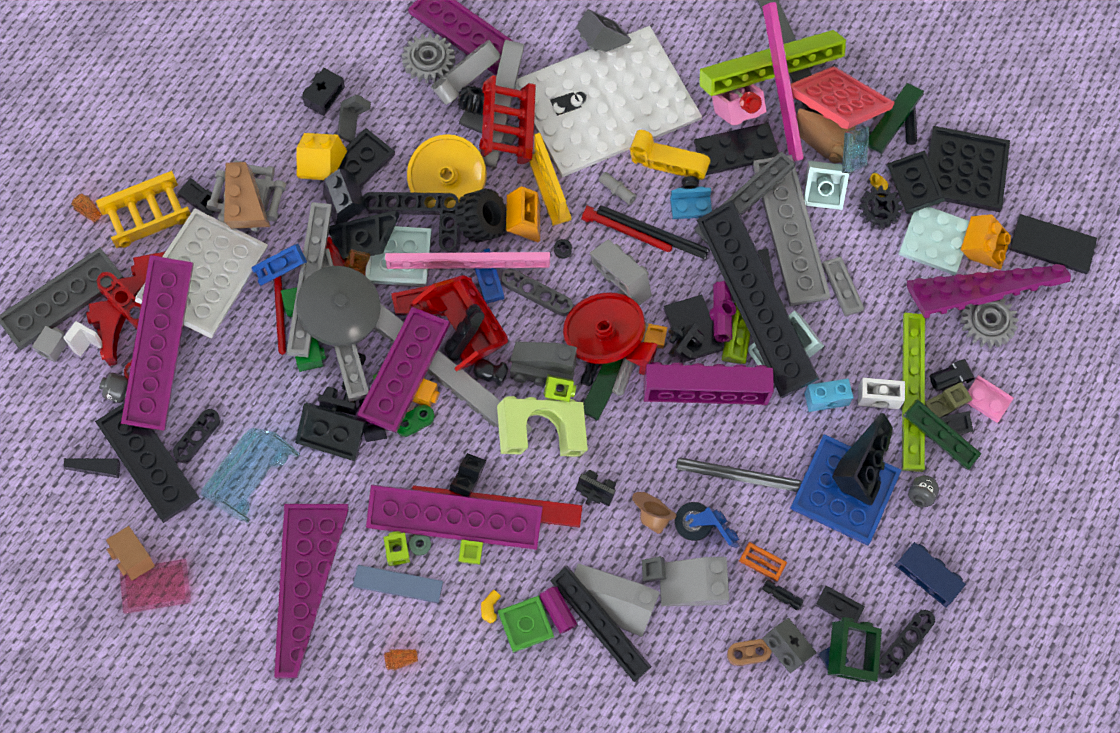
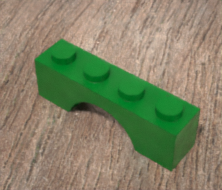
[281,287,326,372]

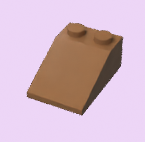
[796,108,856,163]

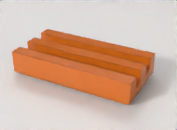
[739,542,787,582]

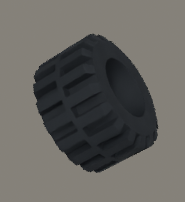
[455,188,507,243]

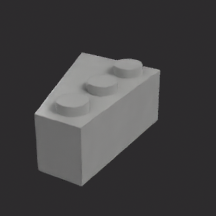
[590,239,652,306]

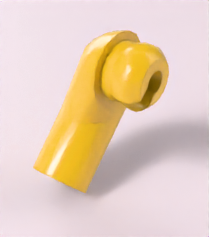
[869,173,888,197]

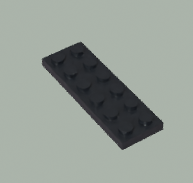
[95,402,200,523]

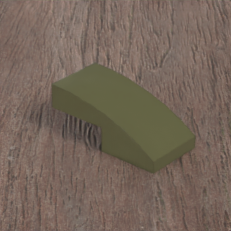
[925,382,973,417]

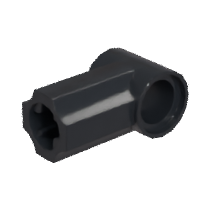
[929,359,975,391]

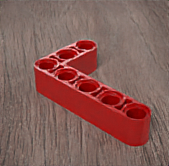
[97,272,141,379]

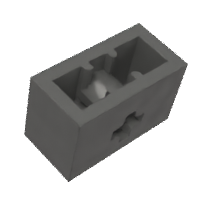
[762,618,817,674]

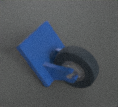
[675,502,740,548]

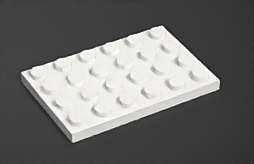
[135,209,268,339]

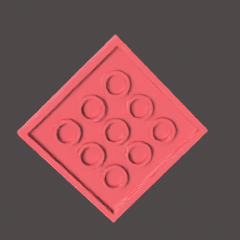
[791,66,894,129]

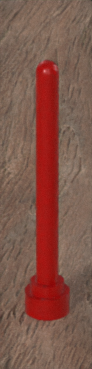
[581,205,672,252]
[274,276,286,355]

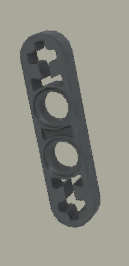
[501,269,573,316]

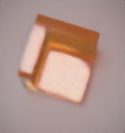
[344,249,370,275]

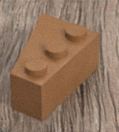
[224,162,271,229]

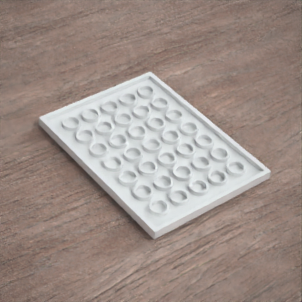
[515,26,702,177]

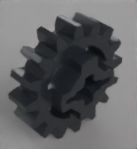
[858,185,903,230]

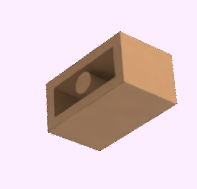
[106,526,155,581]

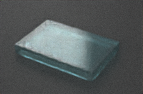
[842,126,869,173]

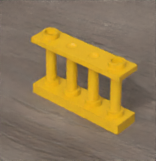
[96,171,191,248]

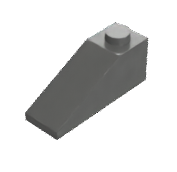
[511,342,577,375]

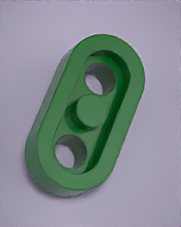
[397,405,434,437]

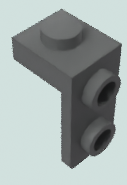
[337,95,371,143]

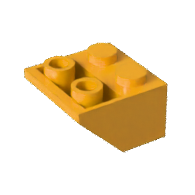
[506,186,541,242]
[961,214,1011,270]

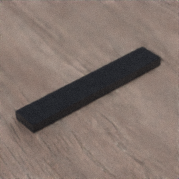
[550,566,652,682]

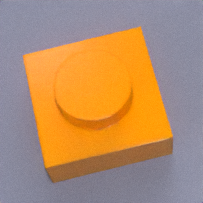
[644,323,668,349]

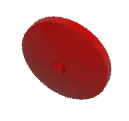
[563,292,646,364]

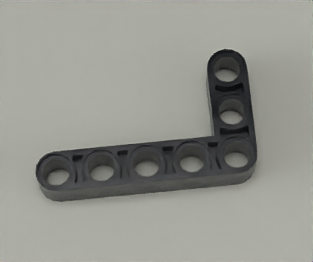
[363,192,461,253]

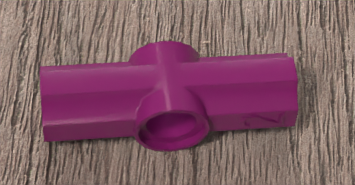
[709,281,736,342]

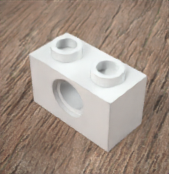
[858,378,905,409]

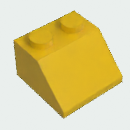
[296,133,347,180]

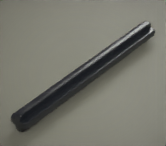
[597,205,709,259]

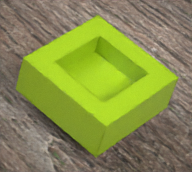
[458,540,483,565]

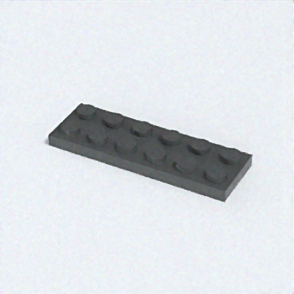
[0,247,124,351]

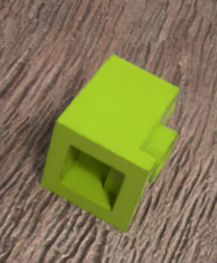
[543,374,576,402]
[383,531,410,566]

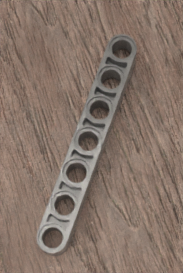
[479,40,524,167]

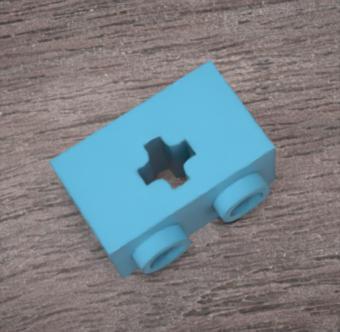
[804,379,853,412]

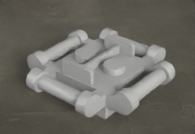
[206,160,286,232]

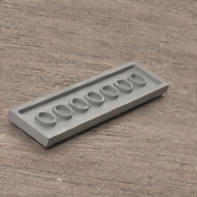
[753,155,831,306]

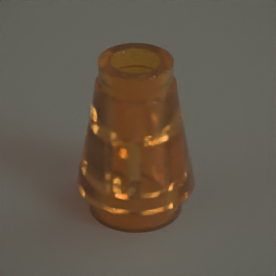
[71,193,102,223]
[384,649,418,671]

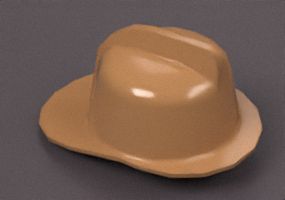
[632,492,676,534]

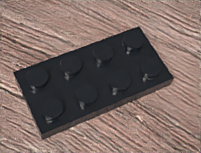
[694,122,779,176]

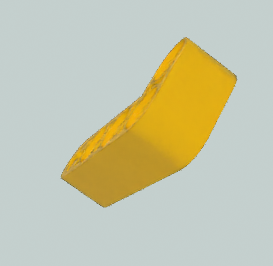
[630,130,711,180]

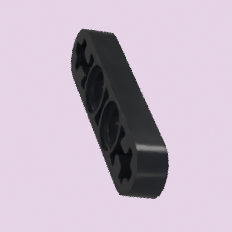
[878,610,935,680]

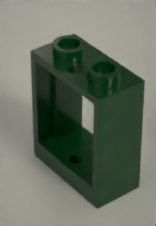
[827,618,882,683]

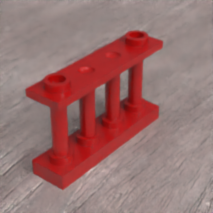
[479,75,536,164]

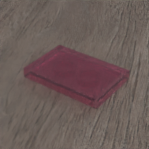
[120,559,191,614]

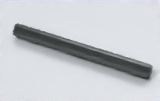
[676,457,801,492]

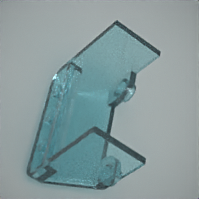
[201,428,300,523]

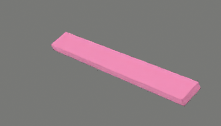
[385,252,550,269]

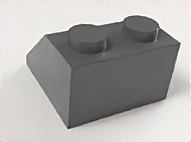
[576,9,632,52]

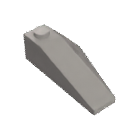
[574,563,660,637]

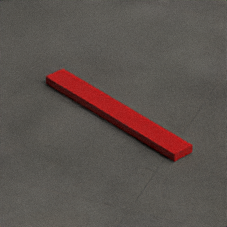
[412,485,583,528]

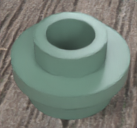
[409,534,431,556]

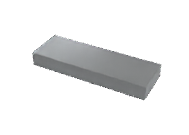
[822,256,864,317]

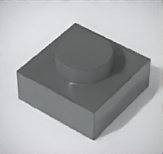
[641,556,666,582]

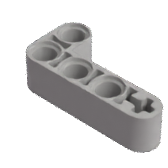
[430,40,501,105]

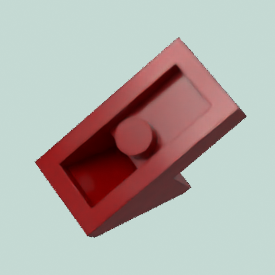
[626,342,658,375]

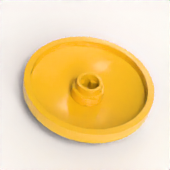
[407,134,487,208]

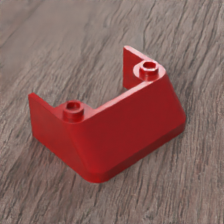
[412,275,508,371]

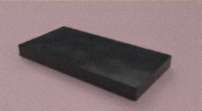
[1009,214,1097,275]

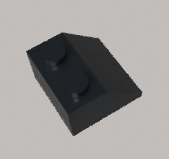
[323,169,367,225]

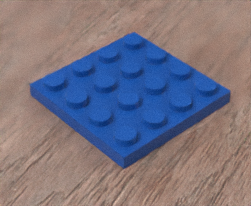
[790,434,902,546]

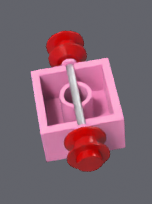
[712,84,767,125]

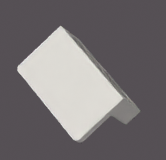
[63,321,103,357]

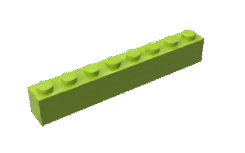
[699,30,846,96]

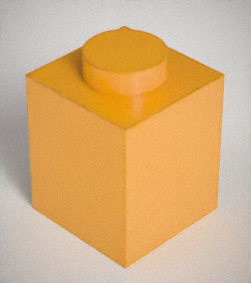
[412,379,440,407]

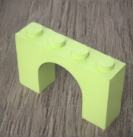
[497,396,588,457]

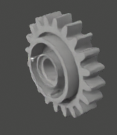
[402,33,455,84]
[960,298,1019,349]

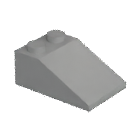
[660,557,729,607]

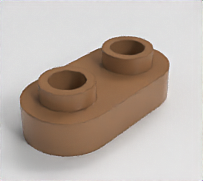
[727,639,771,666]

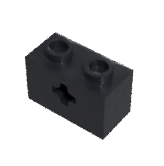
[302,68,345,116]

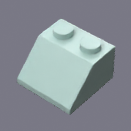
[804,161,849,210]

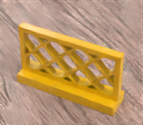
[529,133,572,226]

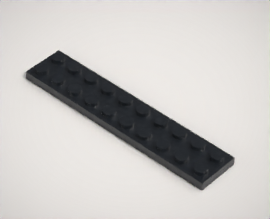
[697,200,819,398]

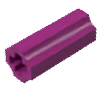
[539,586,577,634]

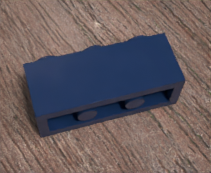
[894,542,966,608]

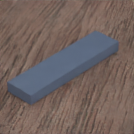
[353,565,443,604]

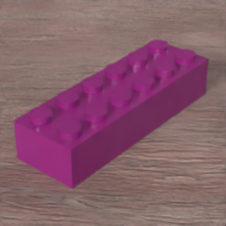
[643,362,774,405]

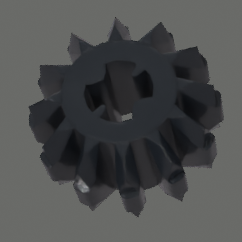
[458,85,484,115]

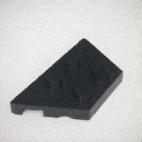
[328,210,399,262]

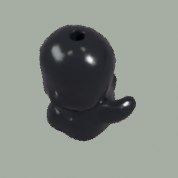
[473,359,509,387]

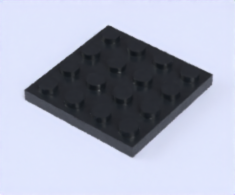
[928,126,1010,212]

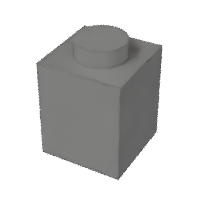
[32,326,67,362]

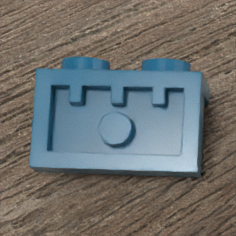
[670,186,712,220]

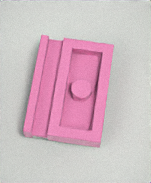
[967,375,1014,423]

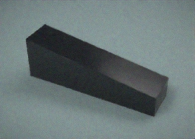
[63,458,121,478]

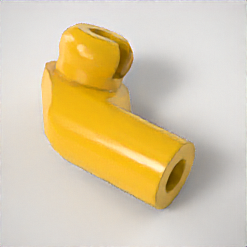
[481,590,501,623]

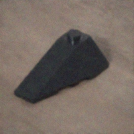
[832,413,893,505]

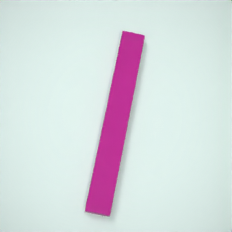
[763,2,804,161]

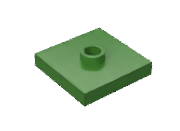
[498,596,554,653]

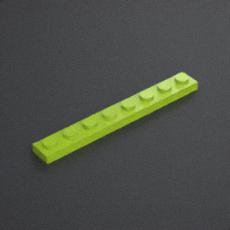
[902,313,925,472]

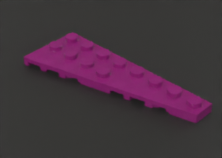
[907,264,1071,318]
[274,504,349,678]

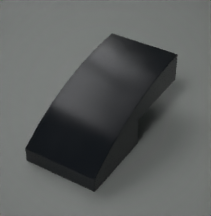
[177,178,223,216]
[449,453,487,497]

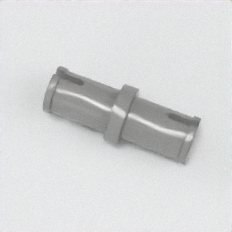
[599,172,637,205]

